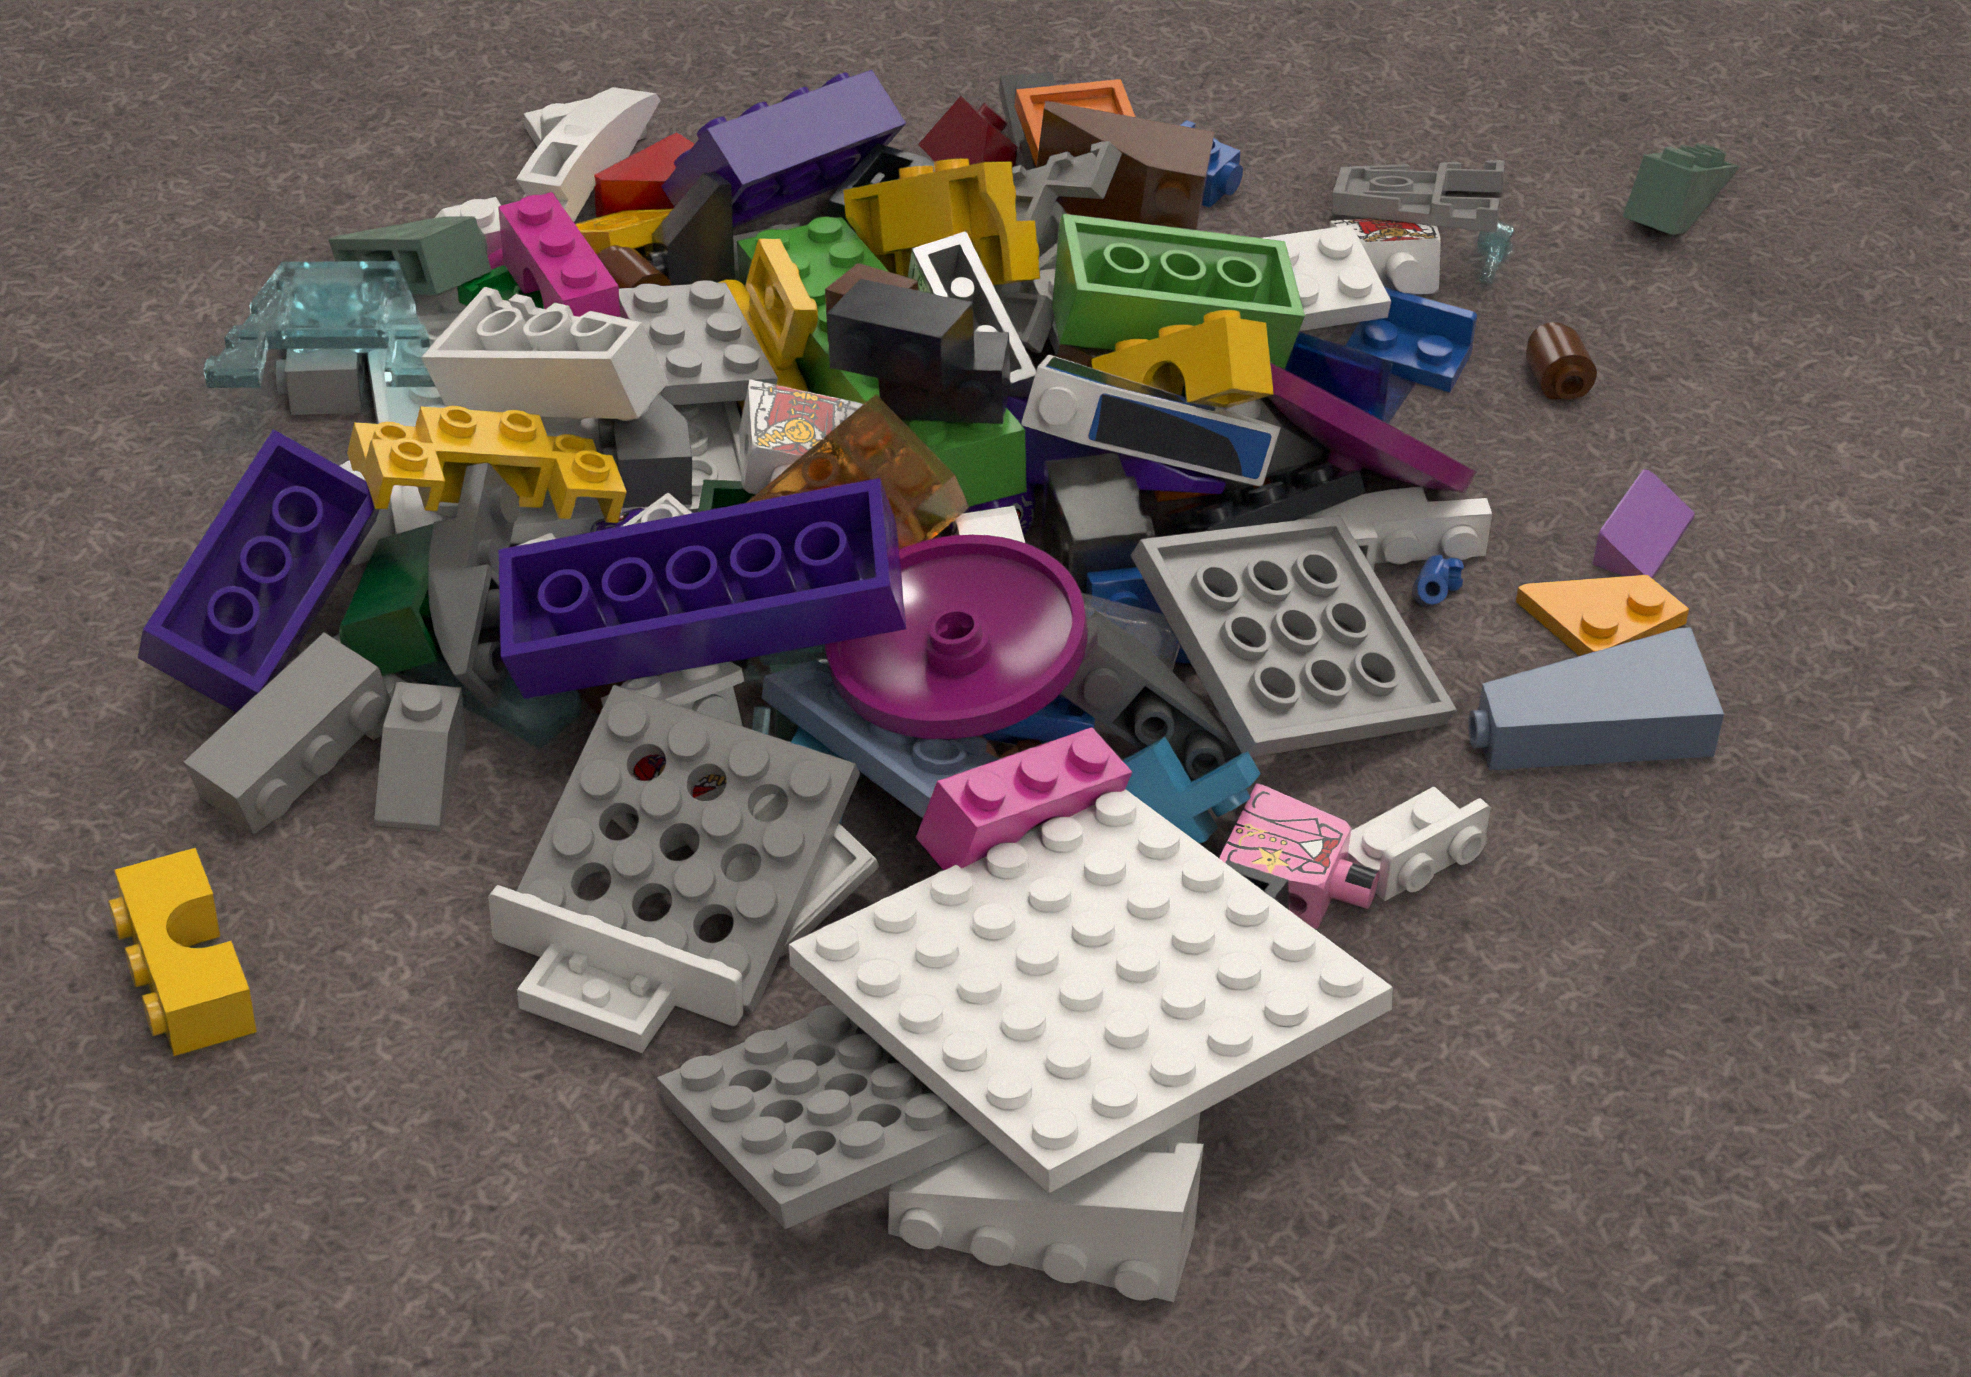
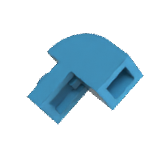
[1122,737,1261,844]

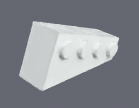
[421,287,668,421]
[888,1142,1204,1302]

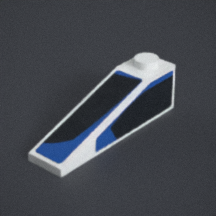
[1021,355,1281,487]

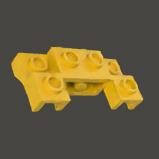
[843,159,1040,285]
[347,405,627,523]

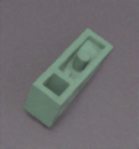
[328,216,492,295]

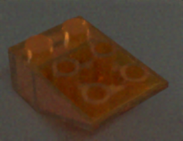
[747,394,969,550]

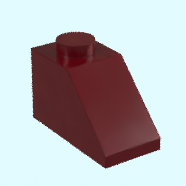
[918,96,1018,167]

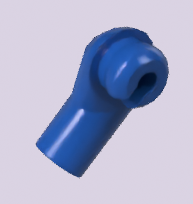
[1412,554,1464,607]

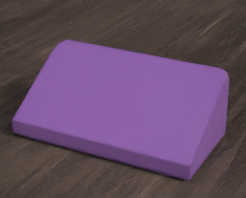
[1593,469,1695,579]

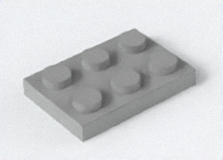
[619,280,778,405]

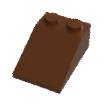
[1036,101,1215,230]

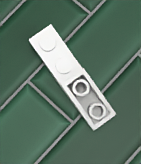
[516,87,661,222]
[1262,486,1492,587]

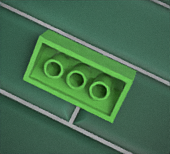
[1052,214,1305,369]

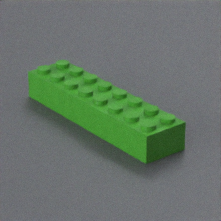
[737,217,1027,521]

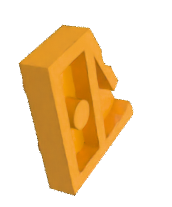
[1516,575,1689,656]

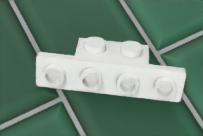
[488,885,743,1053]

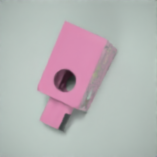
[1219,783,1380,929]

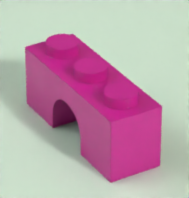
[498,192,620,317]
[916,727,1132,870]

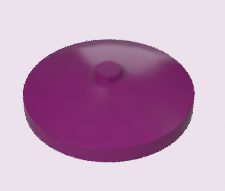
[1267,362,1477,493]
[825,534,1088,739]

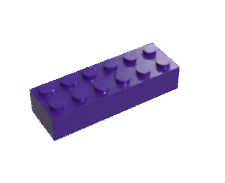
[498,478,907,699]

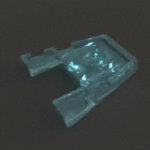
[203,261,436,388]

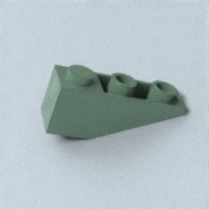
[1623,143,1739,235]

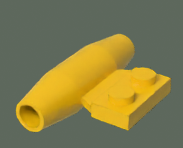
[718,239,818,412]

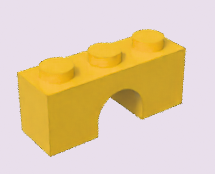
[1092,310,1274,408]
[108,848,257,1056]

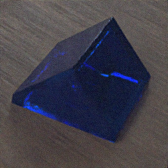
[1284,331,1415,424]

